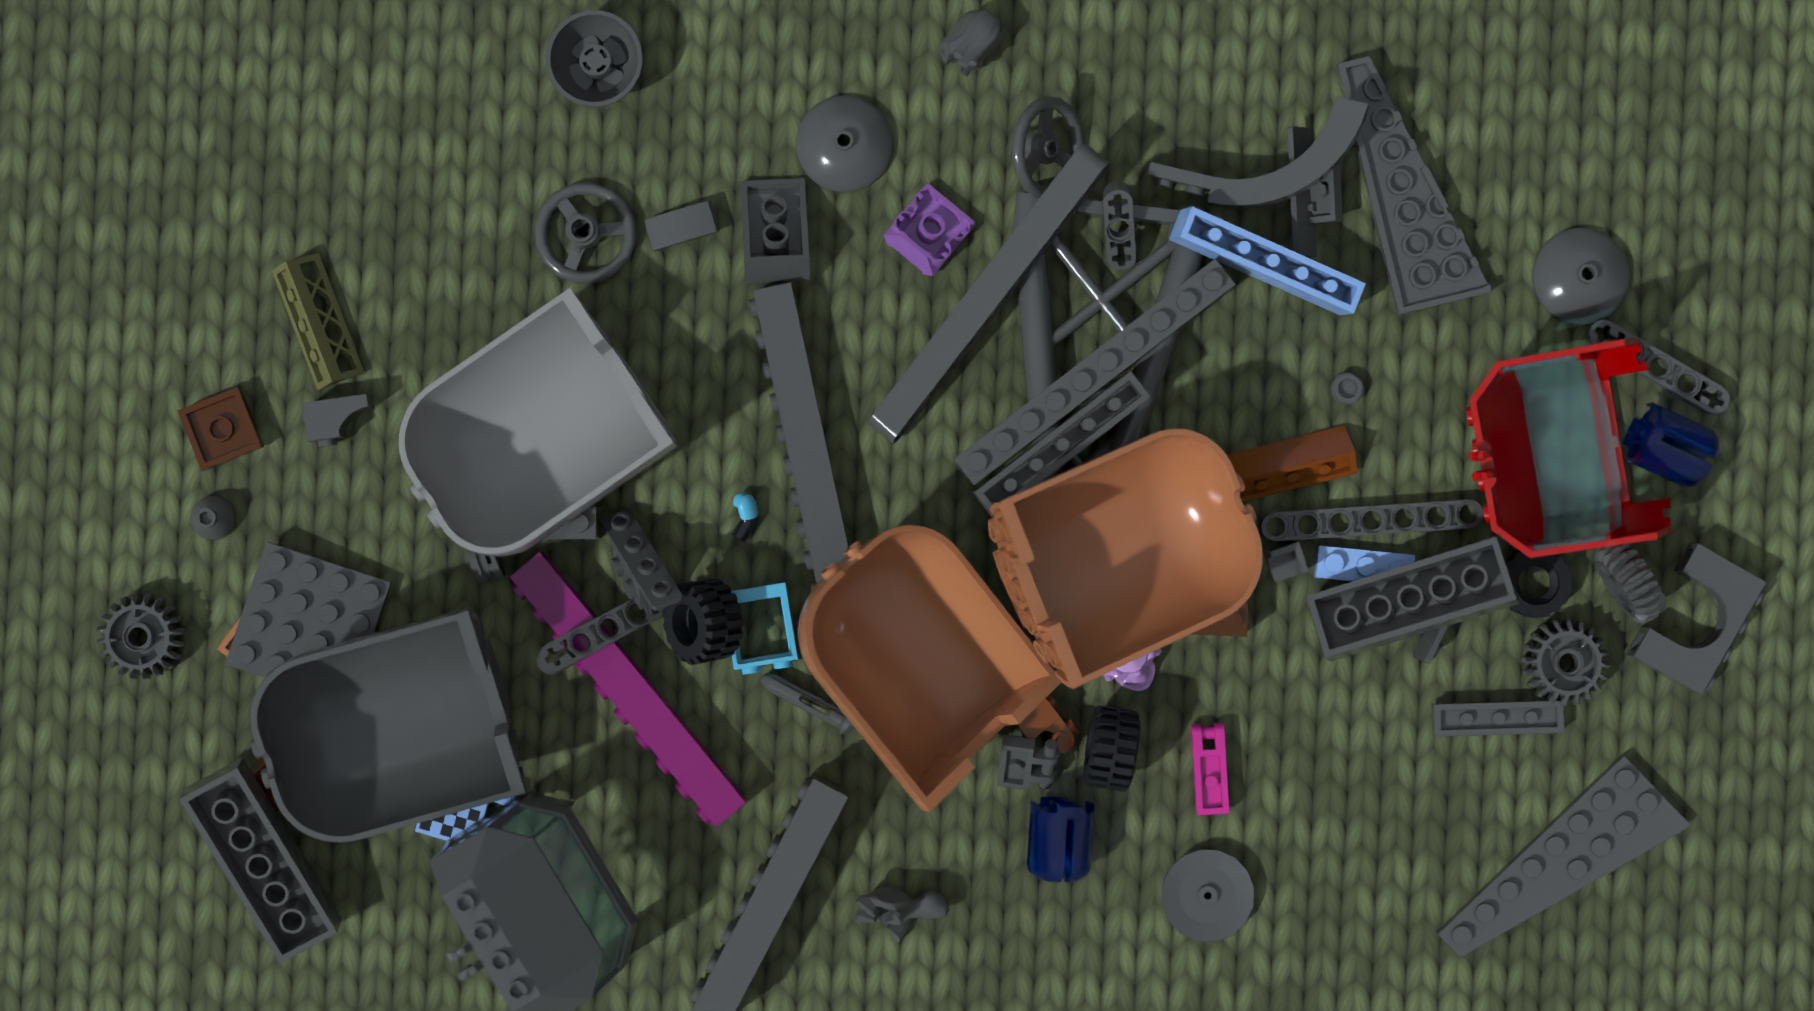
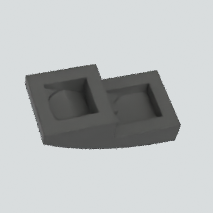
[644,201,720,251]

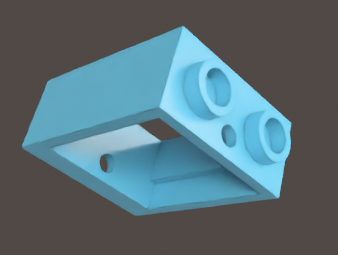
[731,582,799,675]

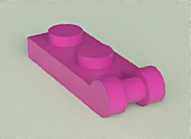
[1190,722,1229,815]

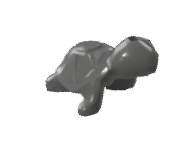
[855,887,950,943]

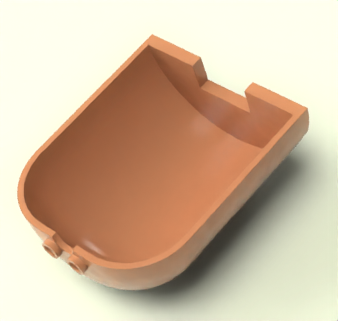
[988,429,1263,689]
[798,525,1061,812]

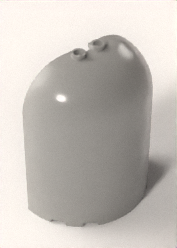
[399,288,678,556]

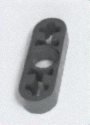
[1103,181,1136,271]

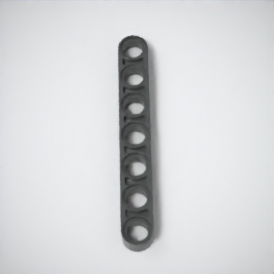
[1259,499,1484,541]

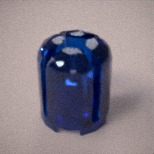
[1623,402,1719,487]
[1026,797,1095,883]

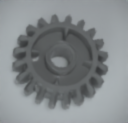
[1594,543,1666,624]
[96,593,187,680]
[1521,618,1611,706]

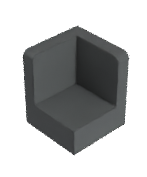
[1263,542,1309,582]

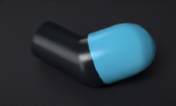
[731,492,760,542]

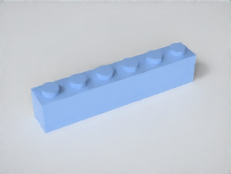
[1169,206,1366,315]

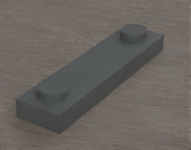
[1432,700,1564,737]

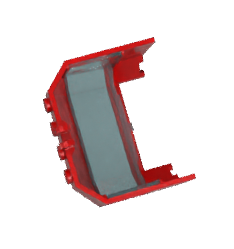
[1466,338,1672,558]

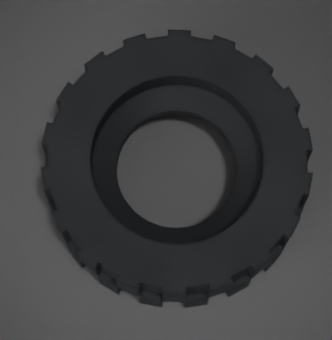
[1505,547,1573,618]

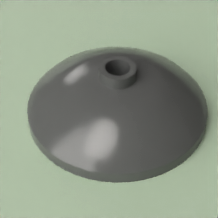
[796,96,893,193]
[1532,228,1630,325]

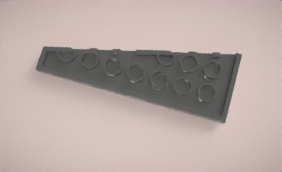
[1336,56,1492,315]
[1436,755,1690,958]

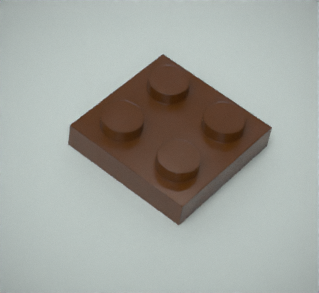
[178,387,264,471]

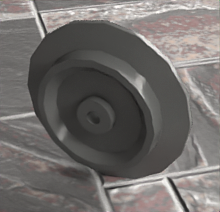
[1161,849,1254,942]

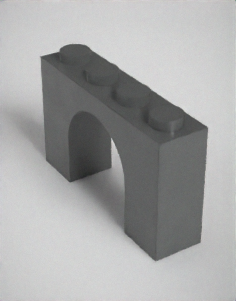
[1625,543,1766,695]

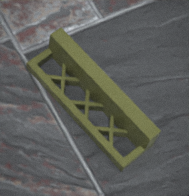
[272,253,365,391]

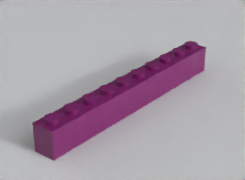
[510,552,748,827]

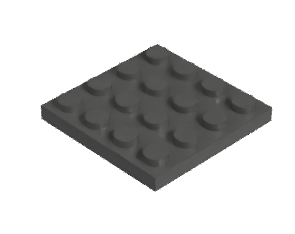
[225,541,392,677]

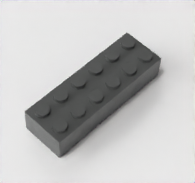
[1306,536,1520,662]
[179,757,342,963]

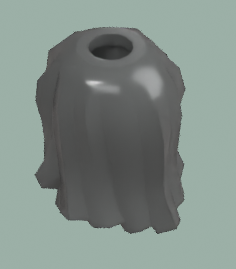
[939,9,1002,77]

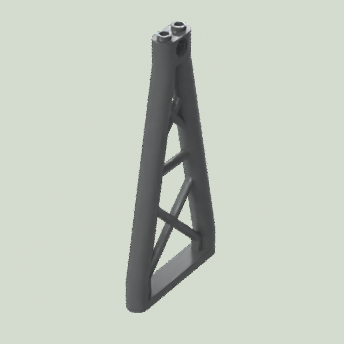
[1012,193,1204,482]

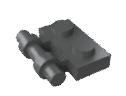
[997,735,1060,790]

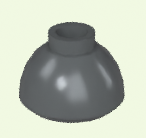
[190,495,236,540]

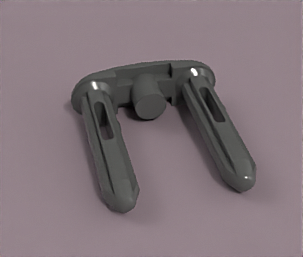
[761,616,855,735]

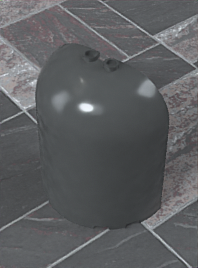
[250,607,526,842]

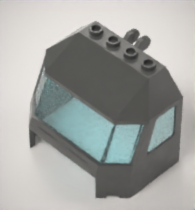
[429,791,641,1011]

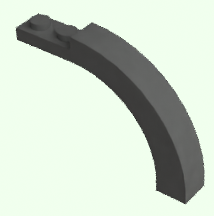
[1147,96,1369,209]

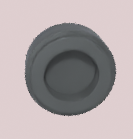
[1330,372,1364,405]

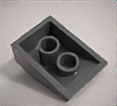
[741,178,810,283]

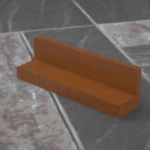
[1227,426,1357,502]

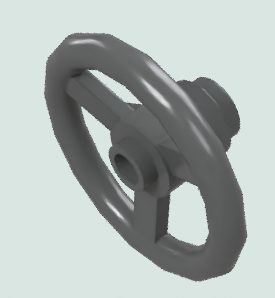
[1011,96,1084,199]
[535,182,637,284]

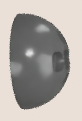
[545,10,643,107]

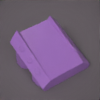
[883,184,976,276]

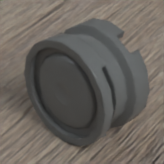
[466,549,506,585]

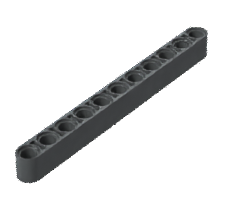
[868,143,1111,444]

